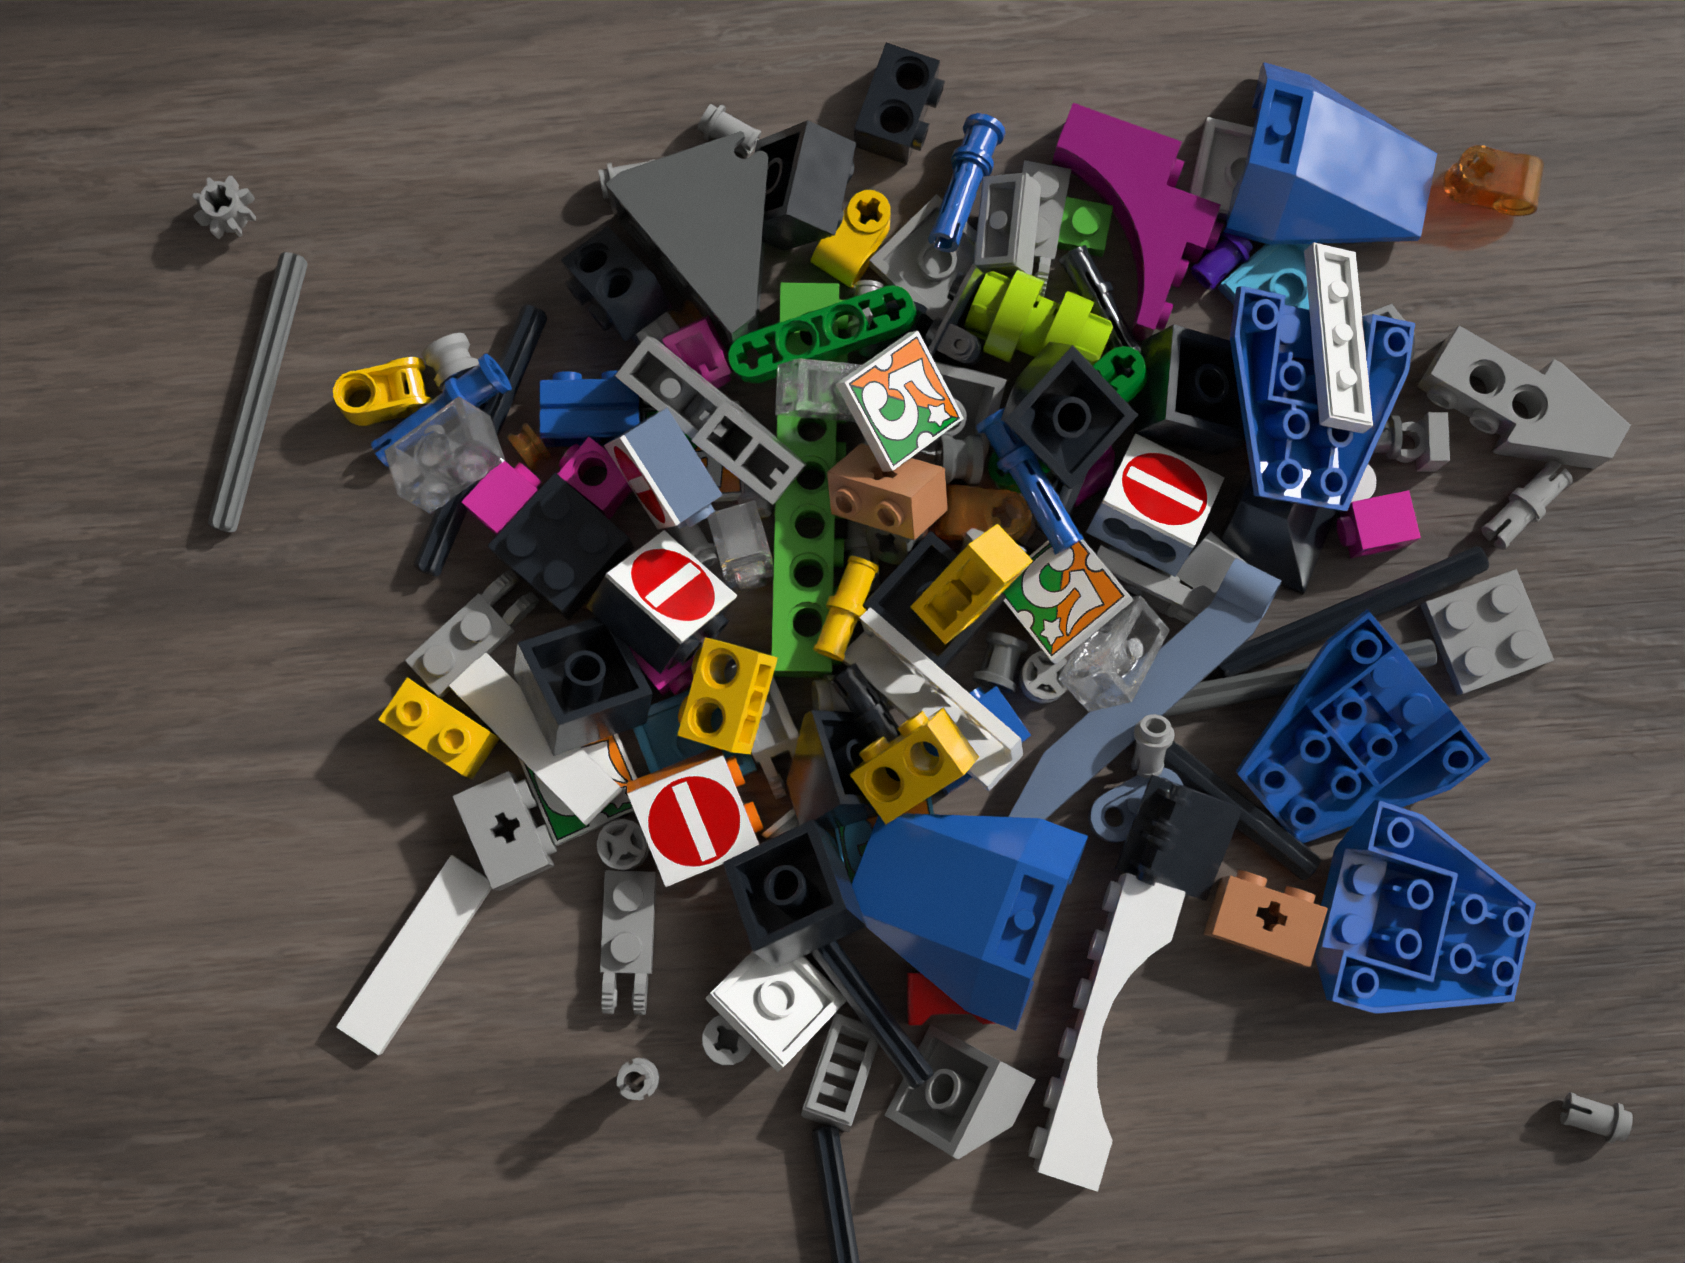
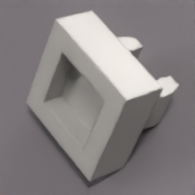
[1396,412,1450,472]

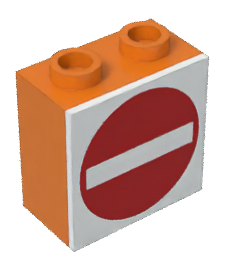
[626,747,764,887]

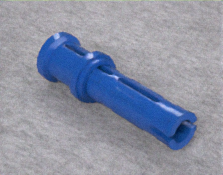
[928,113,1006,253]
[371,354,512,468]
[975,408,1084,555]

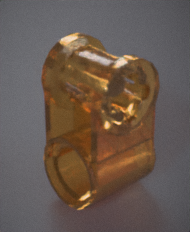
[1443,145,1544,216]
[935,485,1032,541]

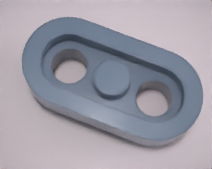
[1088,768,1183,843]

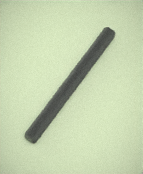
[208,252,308,532]
[1163,639,1437,717]

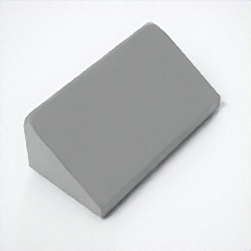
[973,172,1041,276]

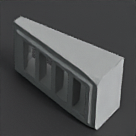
[801,1013,879,1132]

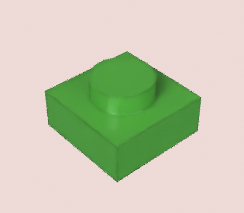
[1057,197,1113,257]

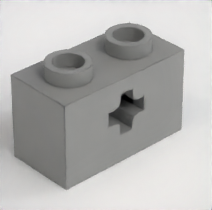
[452,771,557,891]

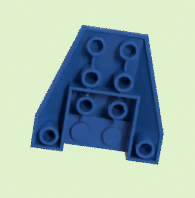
[1224,62,1437,245]
[1230,286,1415,512]
[1236,609,1491,843]
[1314,800,1536,1014]
[851,813,1088,1031]

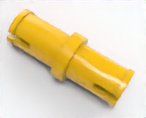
[813,556,879,661]

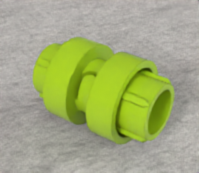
[964,270,1113,366]

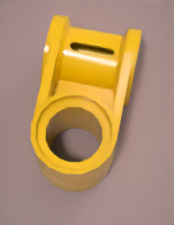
[811,190,890,289]
[333,357,433,426]

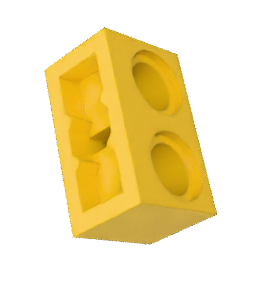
[910,524,1033,644]
[677,637,778,754]
[378,678,500,779]
[850,707,979,824]

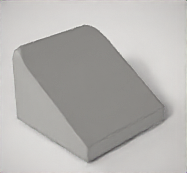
[1176,531,1246,593]

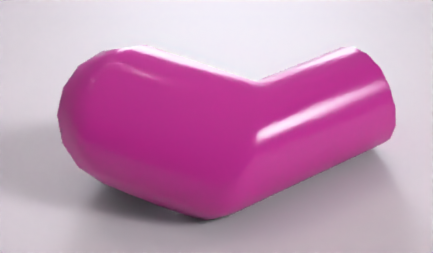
[1073,445,1115,507]

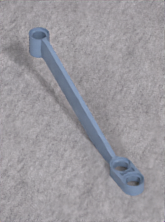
[1008,558,1282,820]

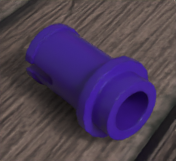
[1190,232,1253,291]

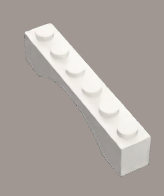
[1028,873,1186,1192]

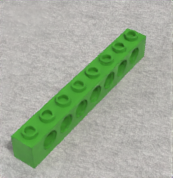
[772,282,848,678]

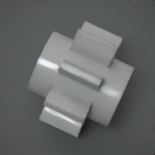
[192,175,256,239]

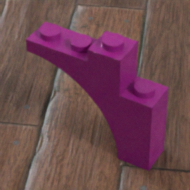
[1052,103,1223,341]

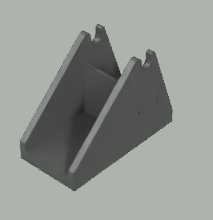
[605,131,768,352]

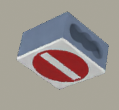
[604,408,723,529]
[1086,434,1224,577]

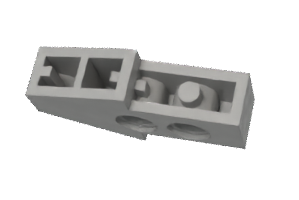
[1417,325,1631,469]
[615,336,807,505]

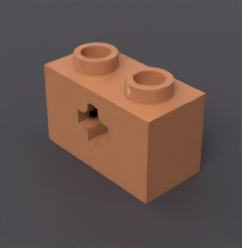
[827,443,947,540]
[1204,870,1328,967]

